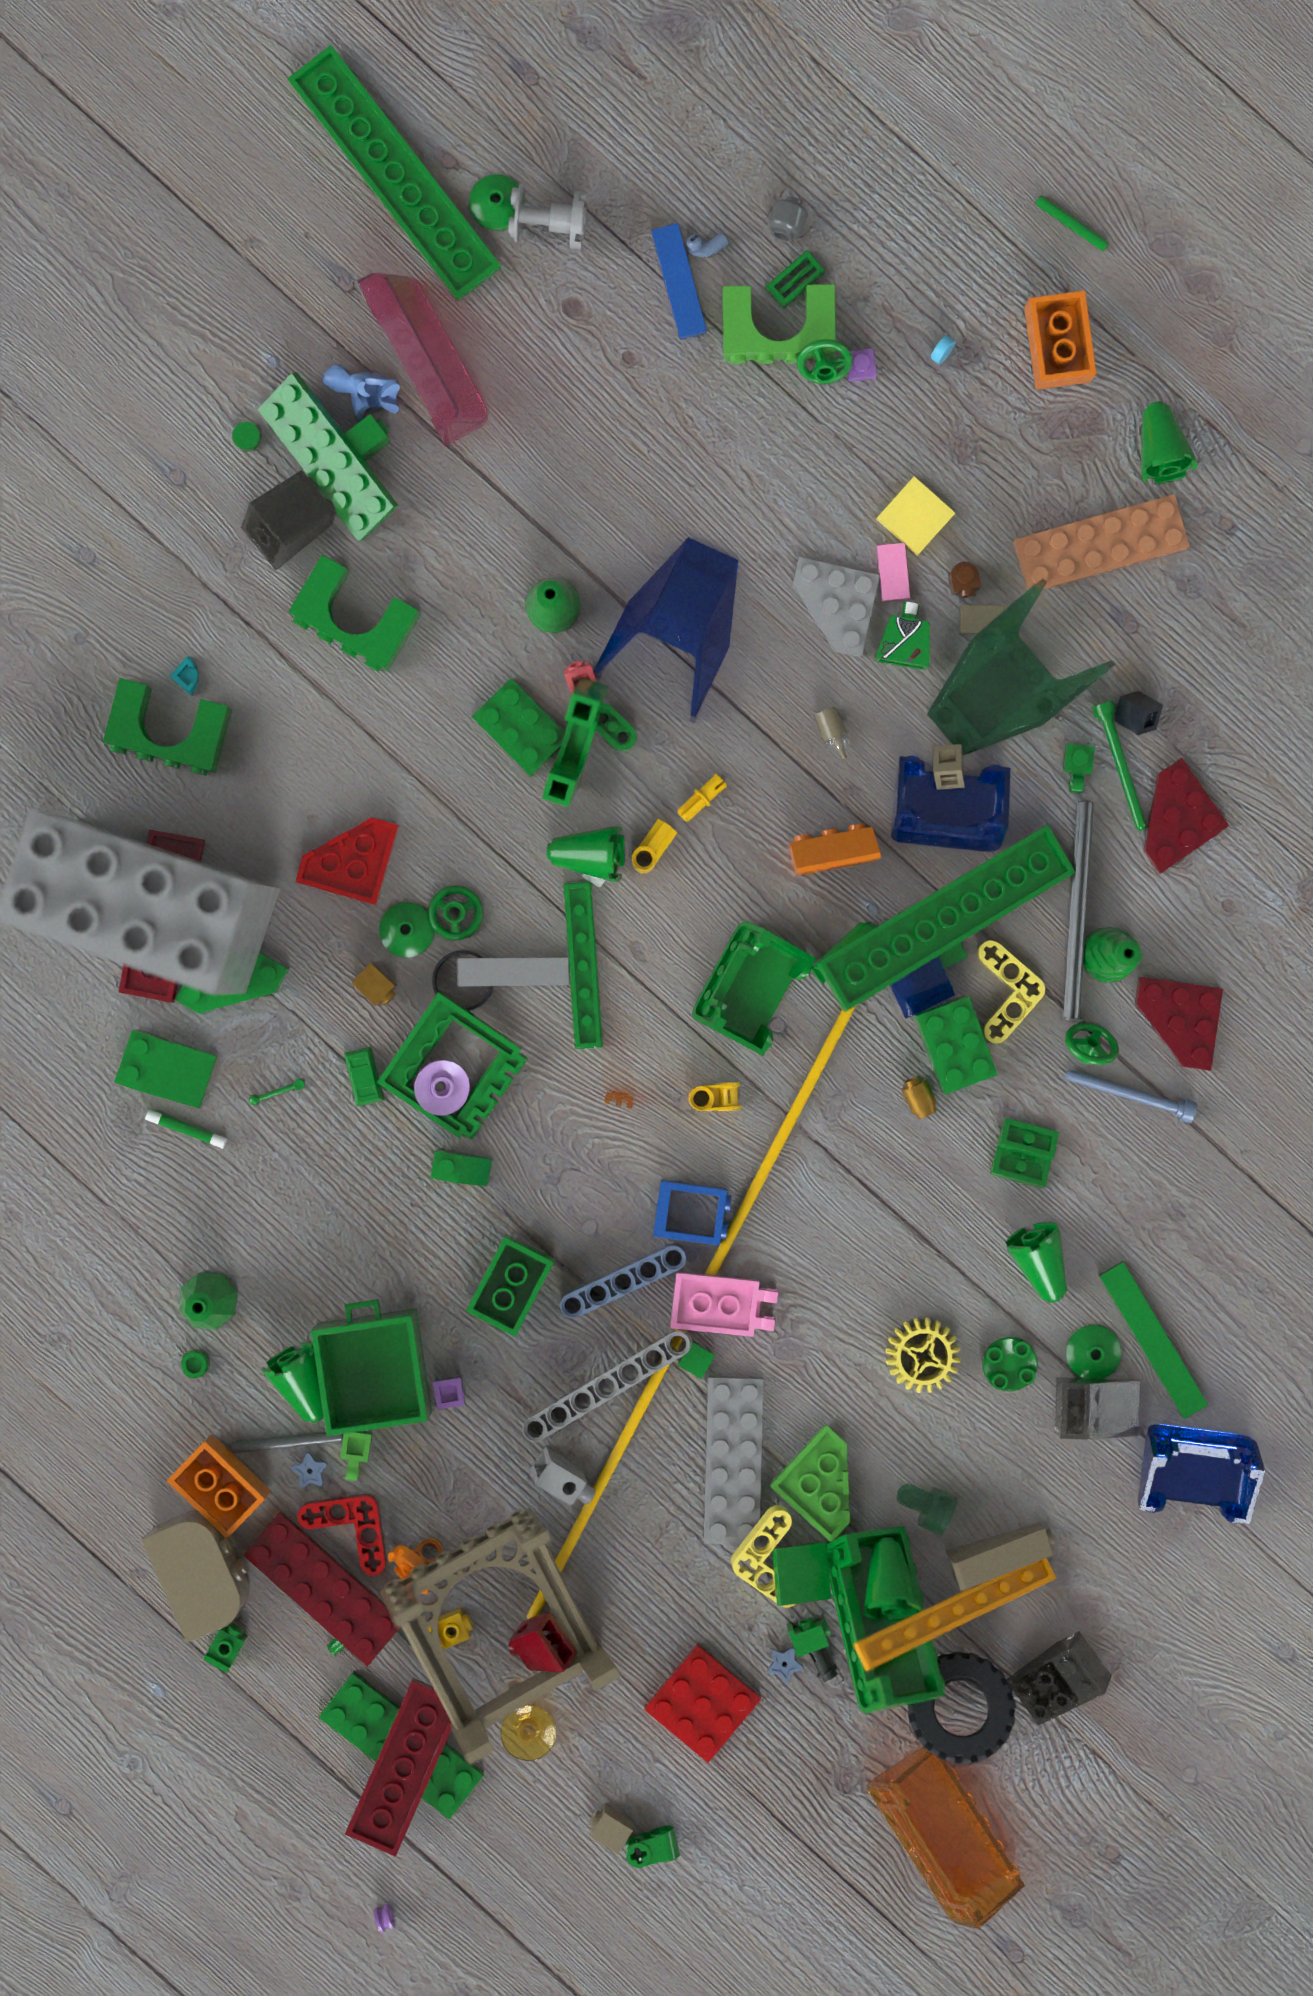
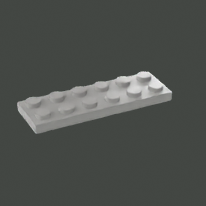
[704,1376,764,1545]

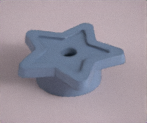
[292,1452,328,1488]
[767,1647,803,1683]

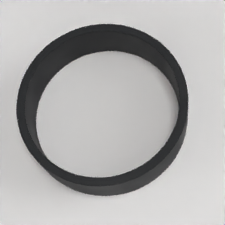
[432,950,494,1011]

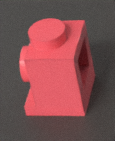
[563,661,596,696]

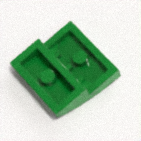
[990,1118,1059,1189]

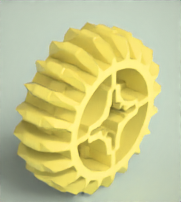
[885,1317,961,1393]

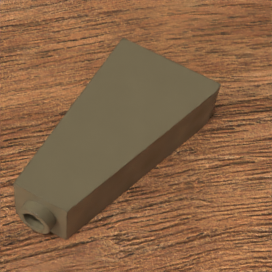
[946,1522,1055,1591]

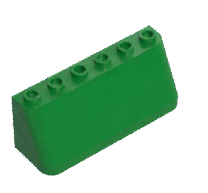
[826,1526,945,1714]

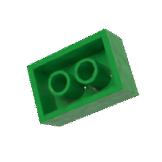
[912,995,998,1095]
[466,1233,555,1337]

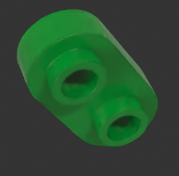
[596,703,637,752]

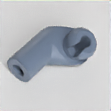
[686,232,729,258]

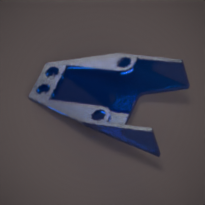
[593,537,739,723]

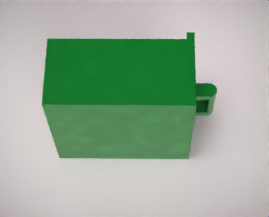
[310,1299,432,1436]

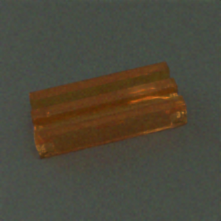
[604,1090,634,1109]

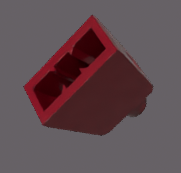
[508,1612,577,1672]

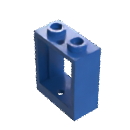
[653,1179,732,1246]

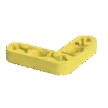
[977,940,1045,1044]
[731,1505,796,1608]

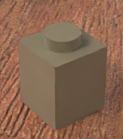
[588,1803,633,1854]

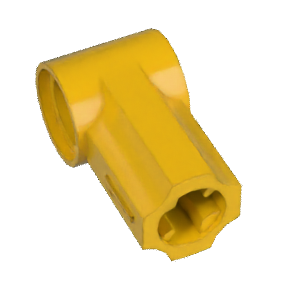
[631,819,678,874]

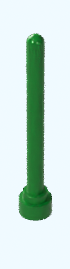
[1091,700,1146,831]

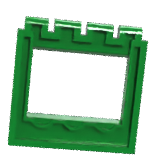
[377,991,528,1139]

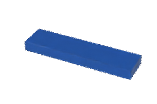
[651,223,706,340]

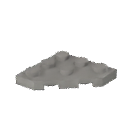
[792,557,880,658]

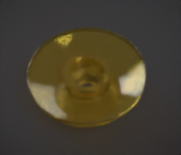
[501,1705,556,1761]

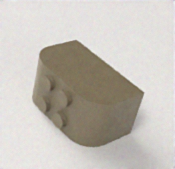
[141,1510,250,1643]

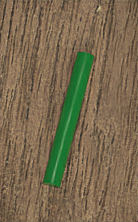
[1035,195,1109,252]

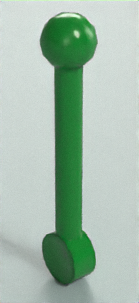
[249,1079,305,1105]

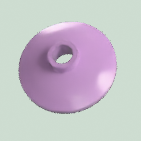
[414,1060,470,1115]

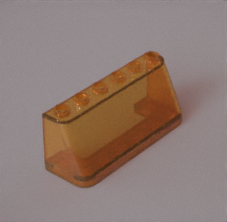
[866,1747,1025,1929]

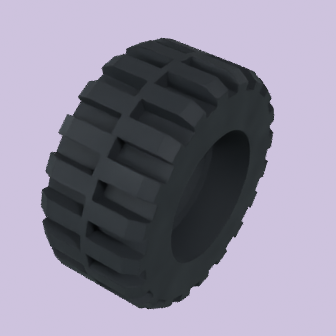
[907,1651,1016,1764]

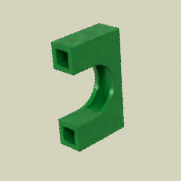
[288,555,421,673]
[103,678,232,776]
[542,678,609,807]

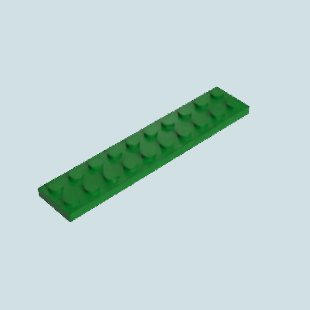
[287,45,501,302]
[816,825,1076,1012]

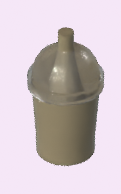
[815,707,851,760]

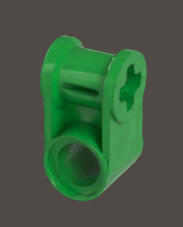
[625,1825,680,1868]

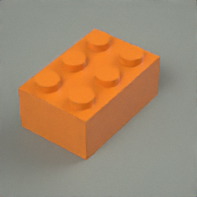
[1024,290,1096,390]

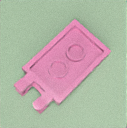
[670,1271,778,1337]

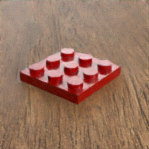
[644,1643,761,1763]

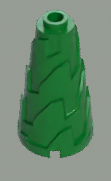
[1083,927,1143,983]

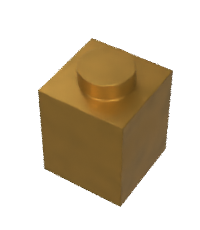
[351,963,397,1006]

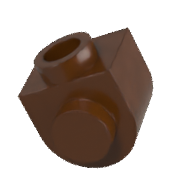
[948,562,981,598]

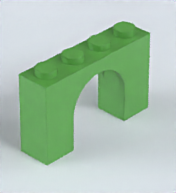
[722,284,836,365]

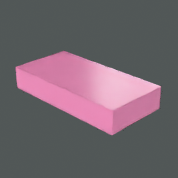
[876,543,910,602]

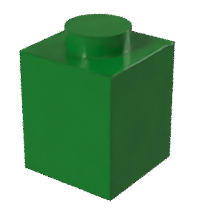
[344,414,390,461]

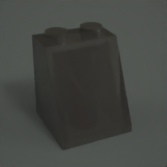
[241,470,337,570]

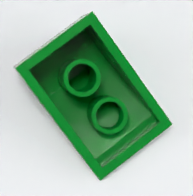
[114,1029,217,1108]

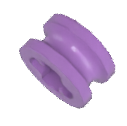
[374,1903,396,1933]

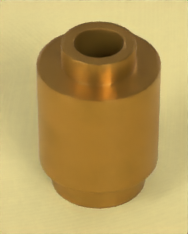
[901,1076,937,1119]

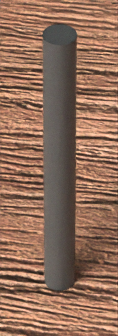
[232,1432,343,1453]

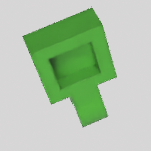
[340,1431,373,1481]

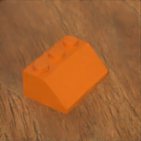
[789,823,881,876]
[167,1434,271,1539]

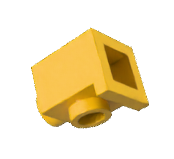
[428,1607,474,1651]

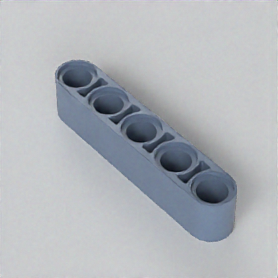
[560,1243,686,1318]

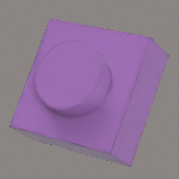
[847,348,877,382]
[433,1376,465,1410]

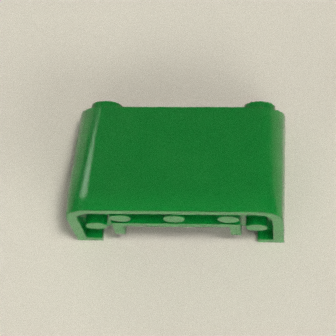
[692,921,816,1056]

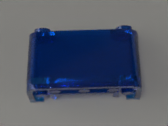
[891,756,1011,852]
[1138,1424,1265,1524]

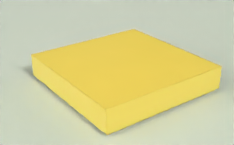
[876,476,955,556]

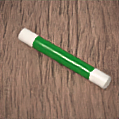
[145,1109,227,1149]

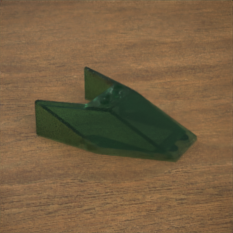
[927,578,1115,756]

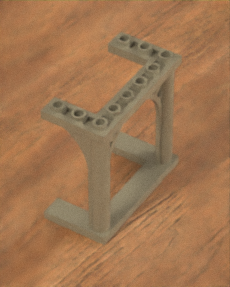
[380,1507,621,1765]

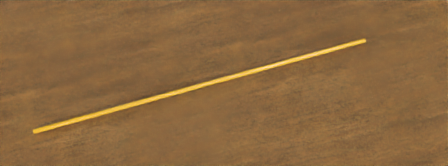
[526,1006,856,1619]

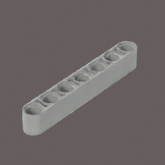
[522,1329,692,1442]

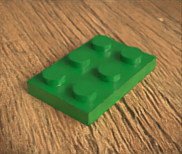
[472,678,565,777]

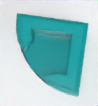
[170,656,199,696]

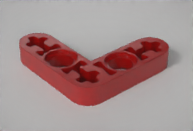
[297,1494,387,1576]

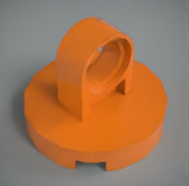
[388,1538,443,1595]

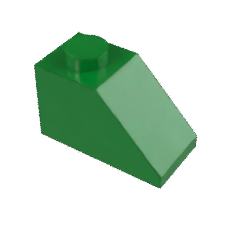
[430,1149,492,1186]

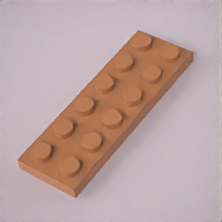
[1013,494,1190,595]

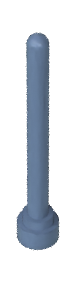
[1065,1070,1197,1123]

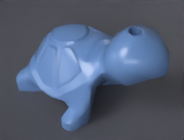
[322,364,400,421]

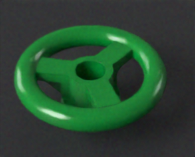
[797,339,852,384]
[428,885,483,941]
[1065,1022,1119,1065]

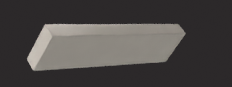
[457,957,569,986]

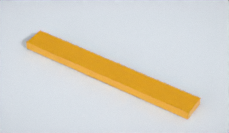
[853,1558,1057,1671]

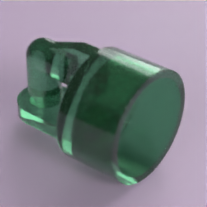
[896,1484,957,1536]

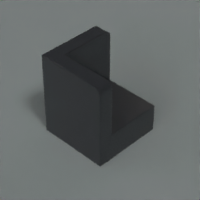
[1114,691,1163,735]

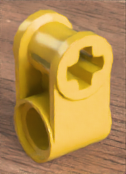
[687,1082,742,1111]

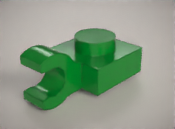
[1063,743,1095,794]

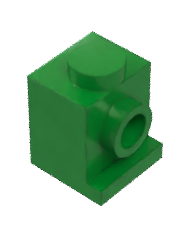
[787,1617,831,1657]
[203,1624,248,1673]

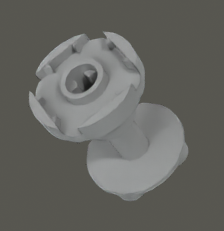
[508,184,587,250]

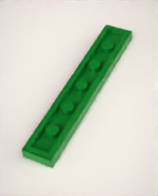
[563,882,603,1049]
[1098,1261,1208,1419]

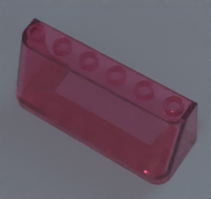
[357,272,488,446]

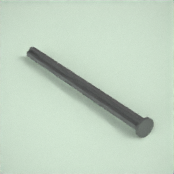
[1060,800,1094,1022]

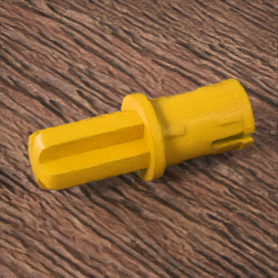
[677,773,727,822]

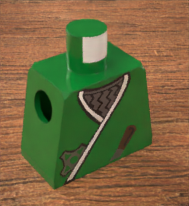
[874,602,930,671]

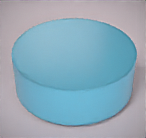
[931,335,956,365]

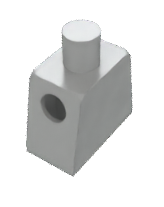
[531,1446,596,1505]

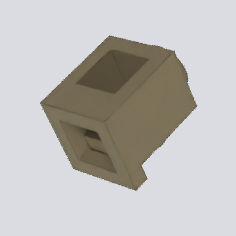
[933,744,965,790]

